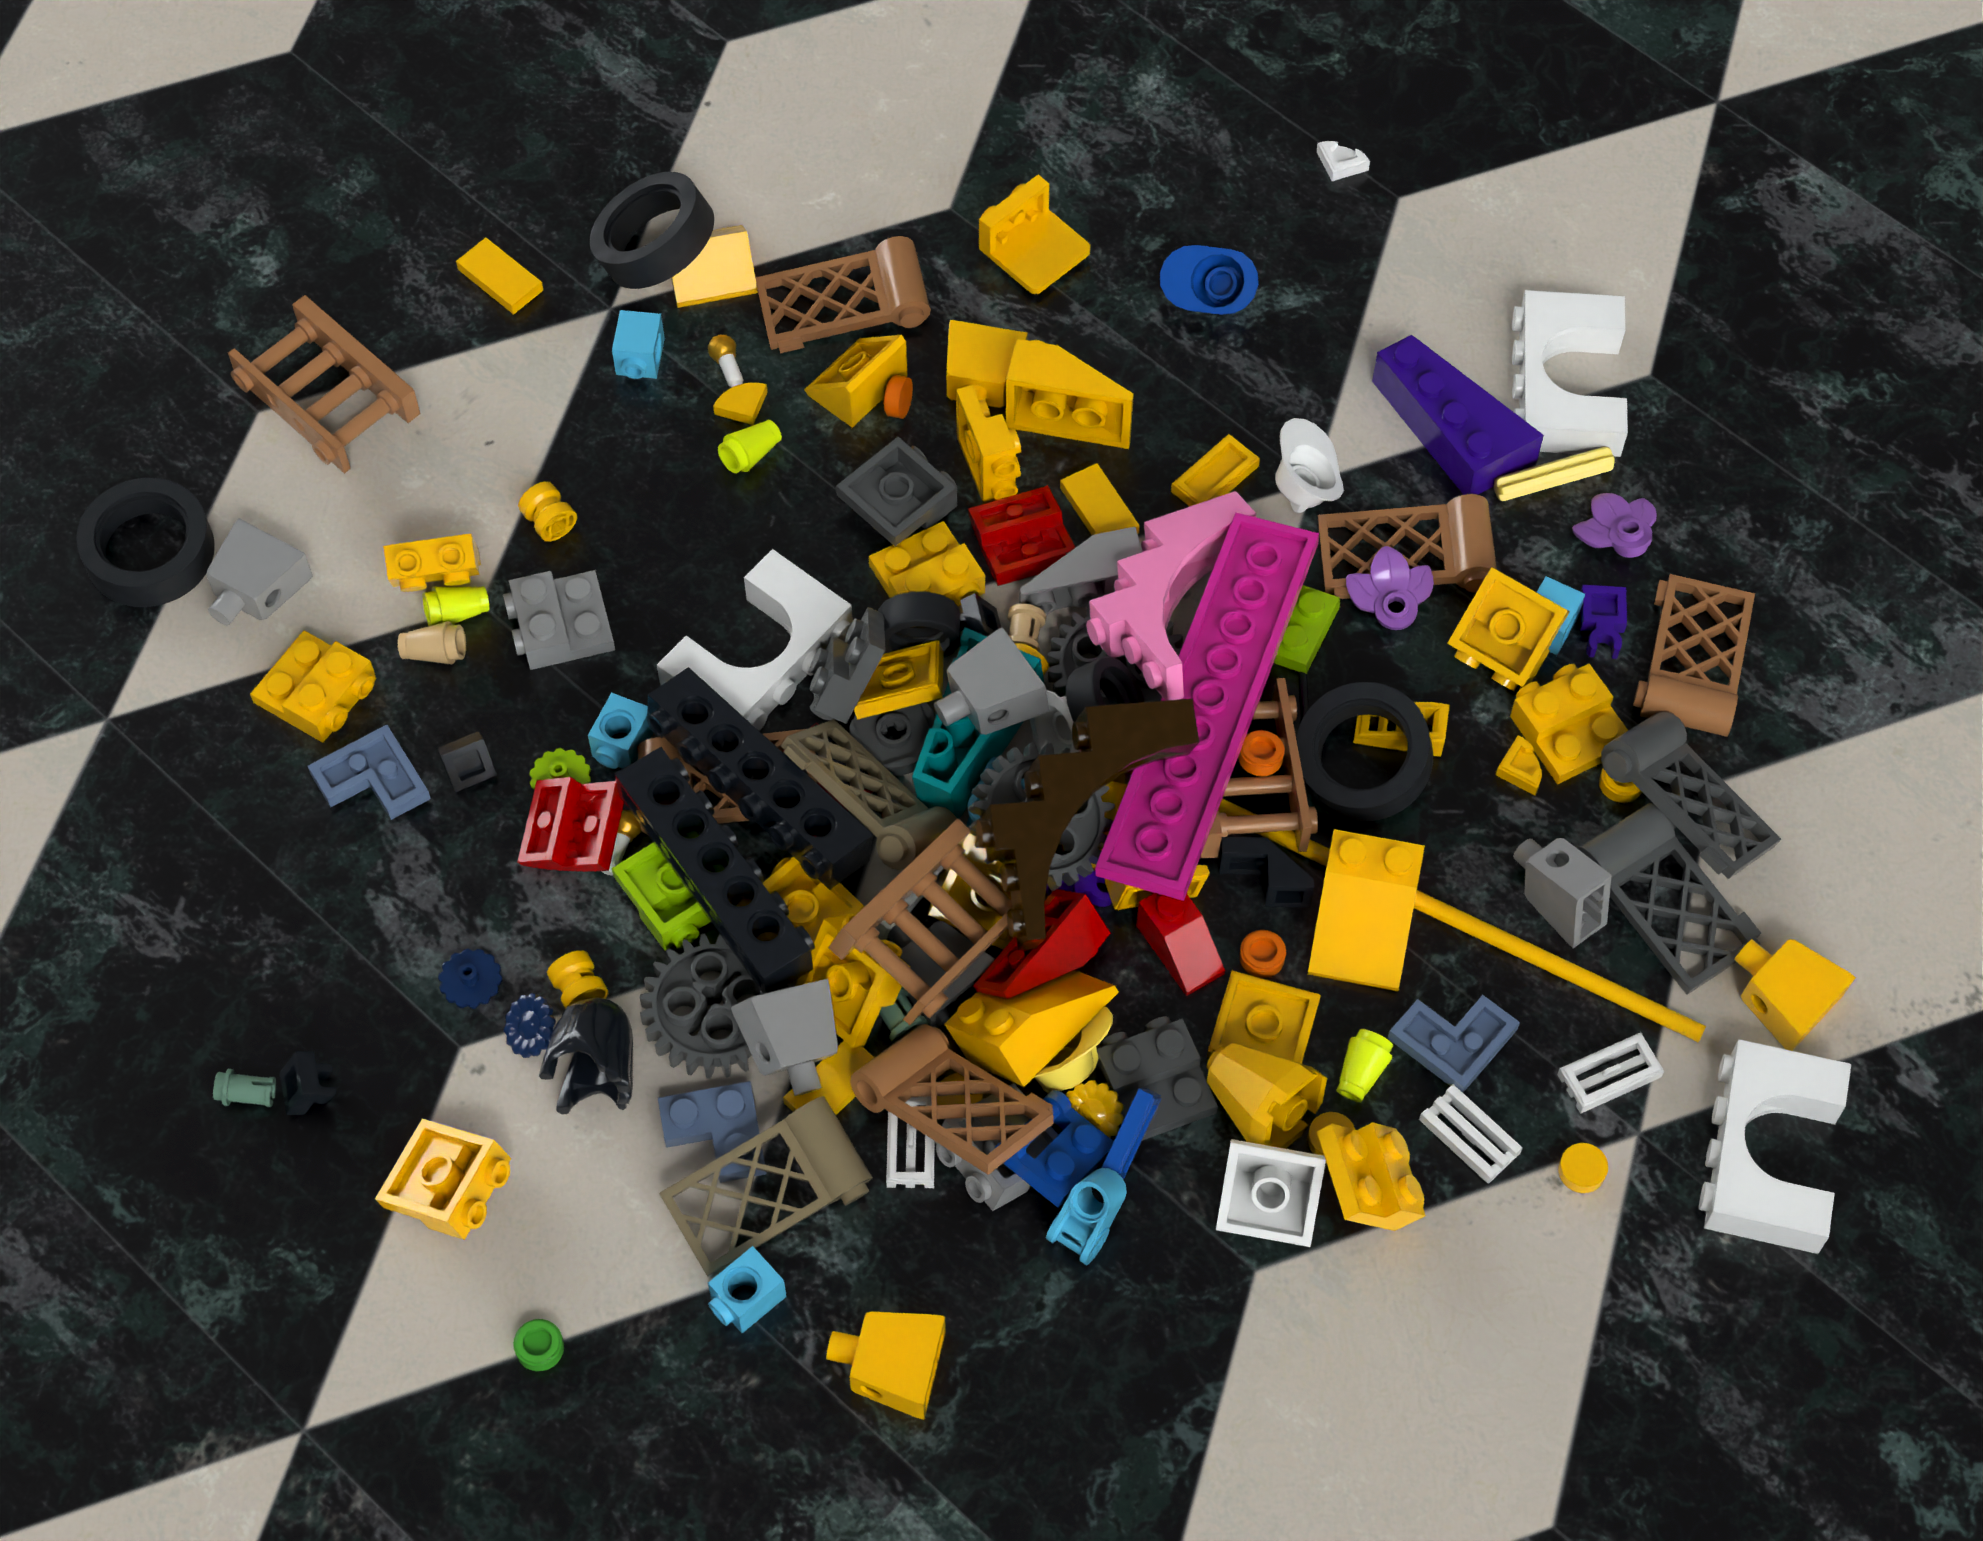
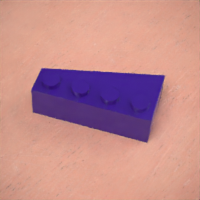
[1372,335,1544,495]

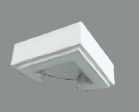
[1317,141,1370,181]

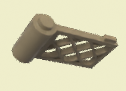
[781,719,957,870]
[659,1096,873,1277]

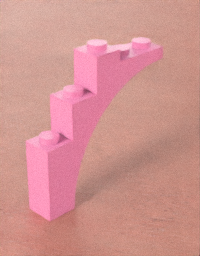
[1086,491,1256,701]

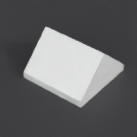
[1216,1139,1326,1247]

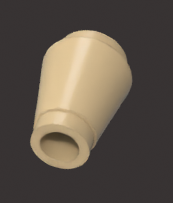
[398,621,466,665]

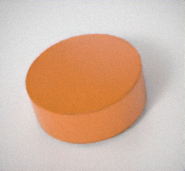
[884,375,913,419]
[1238,730,1285,776]
[1239,930,1286,978]

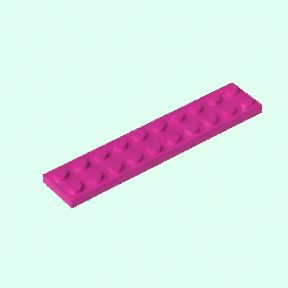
[1095,512,1319,901]

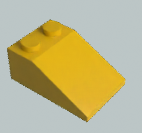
[1006,338,1134,449]
[1308,829,1425,991]
[944,970,1119,1087]

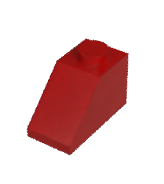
[1136,893,1225,996]

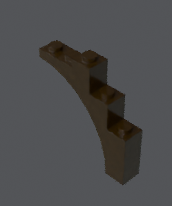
[976,699,1199,950]

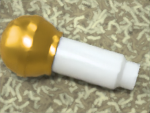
[708,334,744,388]
[601,810,641,876]

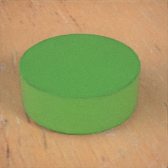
[513,1319,564,1371]

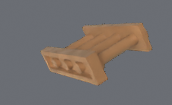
[228,295,421,474]
[1200,678,1318,859]
[828,818,1012,1025]

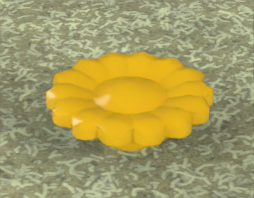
[1066,1080,1124,1138]

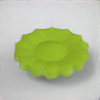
[530,748,591,789]

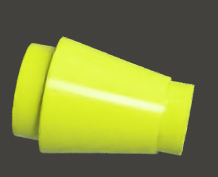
[718,420,782,473]
[422,586,489,626]
[1336,1029,1393,1102]

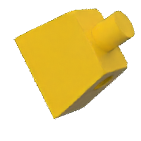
[946,320,1028,408]
[1734,939,1856,1051]
[826,1312,946,1420]

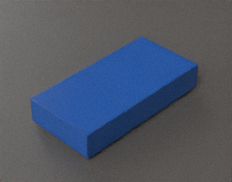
[1102,1088,1162,1180]

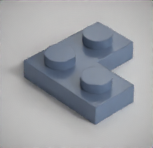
[308,725,431,820]
[1387,995,1520,1093]
[658,1081,767,1183]

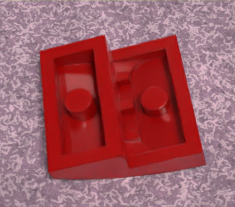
[968,486,1076,586]
[517,777,624,872]

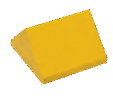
[671,225,758,308]
[804,335,907,428]

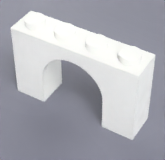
[1512,290,1628,457]
[657,549,853,731]
[1699,1039,1851,1254]

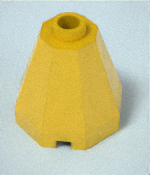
[1206,1043,1327,1149]

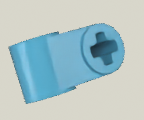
[1046,1168,1127,1265]

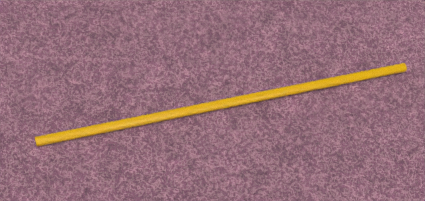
[1127,770,1706,1043]

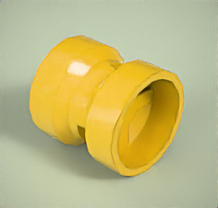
[518,481,577,542]
[547,950,608,1009]

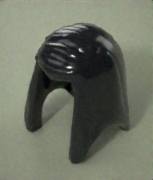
[539,997,633,1115]

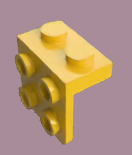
[979,174,1090,294]

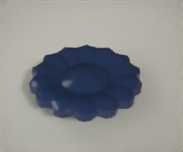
[438,949,503,1009]
[503,993,556,1058]

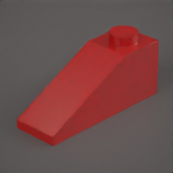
[973,889,1111,999]

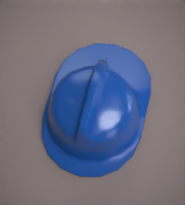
[1160,245,1259,315]

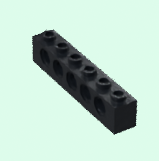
[647,667,873,890]
[615,747,815,994]

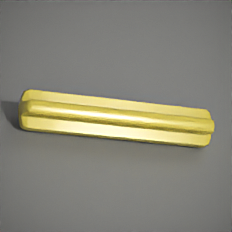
[1493,446,1615,501]

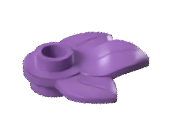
[1572,493,1657,558]
[1346,546,1434,630]

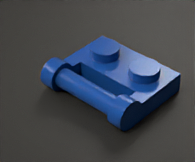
[995,1090,1114,1208]

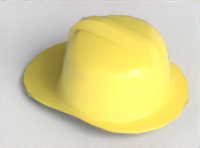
[1034,1007,1113,1093]

